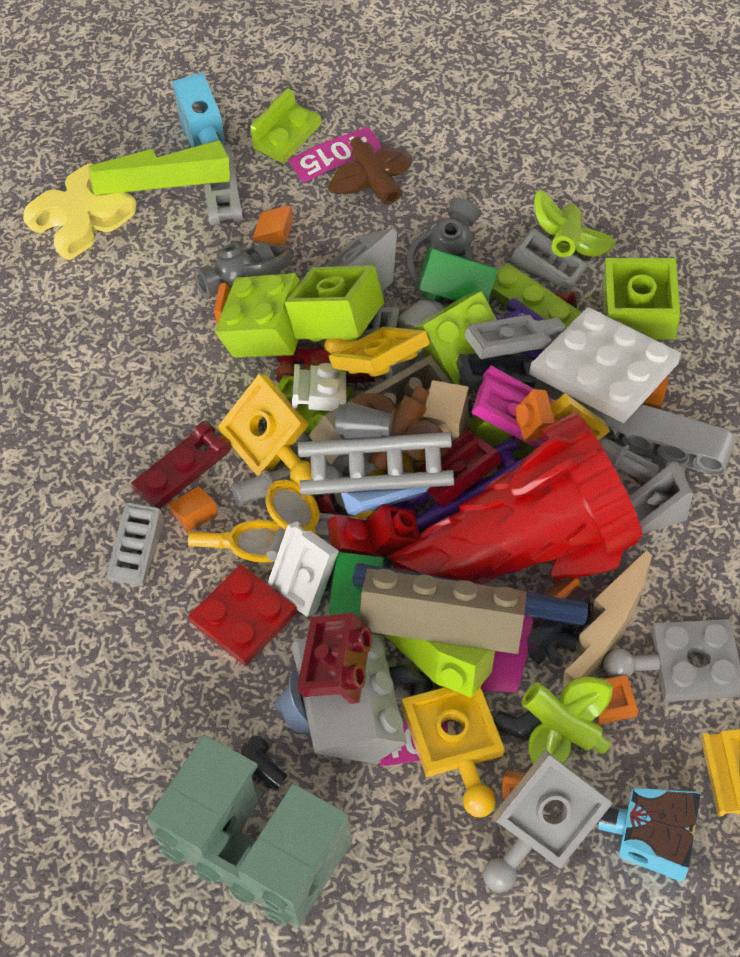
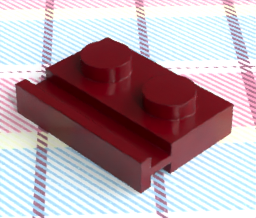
[412,429,503,507]

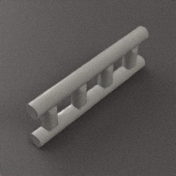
[298,432,454,495]

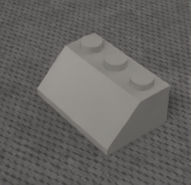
[292,633,407,763]

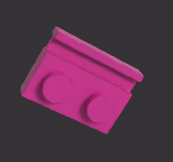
[471,366,554,447]

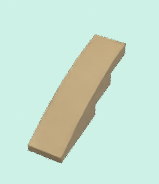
[563,550,652,688]

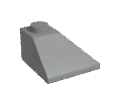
[324,228,397,297]

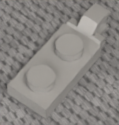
[464,315,565,359]

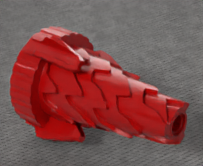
[389,412,643,585]

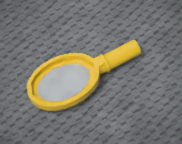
[265,480,336,564]
[188,520,279,562]

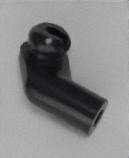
[388,665,433,697]
[494,710,542,741]
[241,735,288,791]

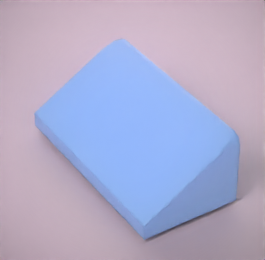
[341,471,429,516]

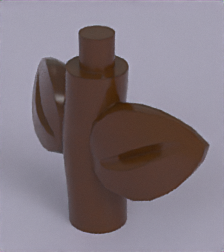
[328,137,412,205]
[354,386,450,473]

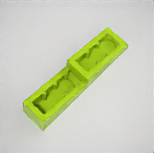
[89,140,230,195]

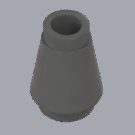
[335,401,393,439]

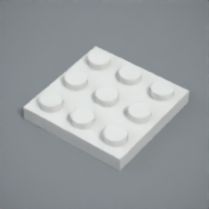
[529,307,681,424]

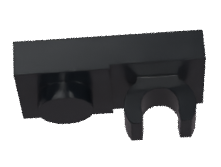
[456,354,537,390]
[527,586,592,667]

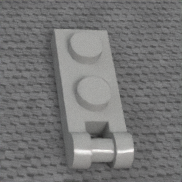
[204,144,243,226]

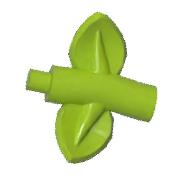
[534,189,616,258]
[522,676,613,764]

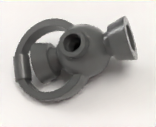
[406,198,482,284]
[194,242,294,300]

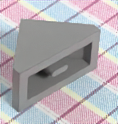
[629,462,693,534]

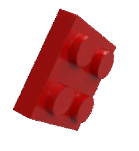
[188,564,298,667]

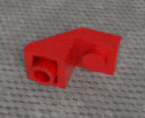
[327,505,420,557]

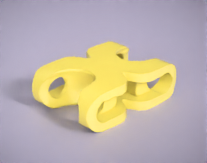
[23,163,136,260]

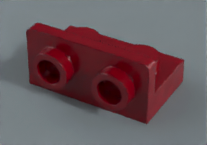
[296,613,373,704]

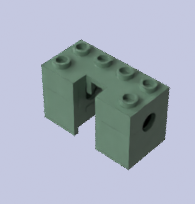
[147,734,352,928]

